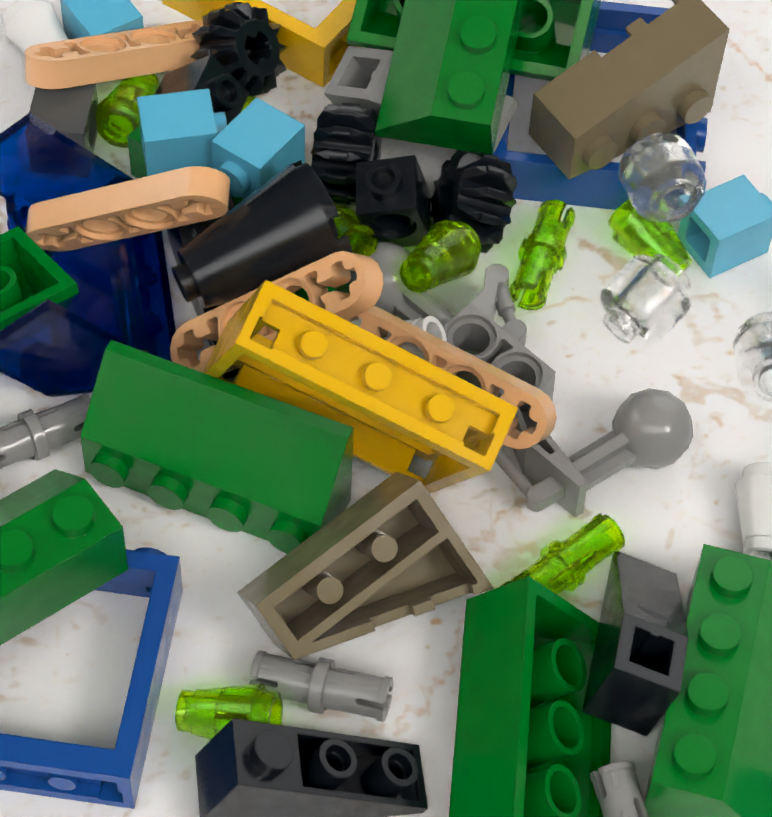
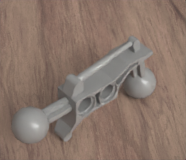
[345,242,693,517]

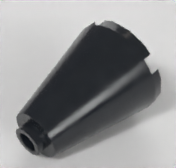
[171,160,354,309]

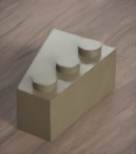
[528,0,730,180]
[237,472,494,660]

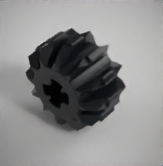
[191,2,288,101]
[311,102,382,205]
[430,150,517,253]

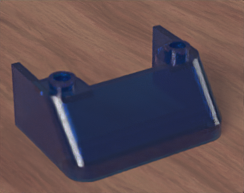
[0,113,176,397]

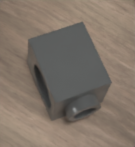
[25,83,100,173]

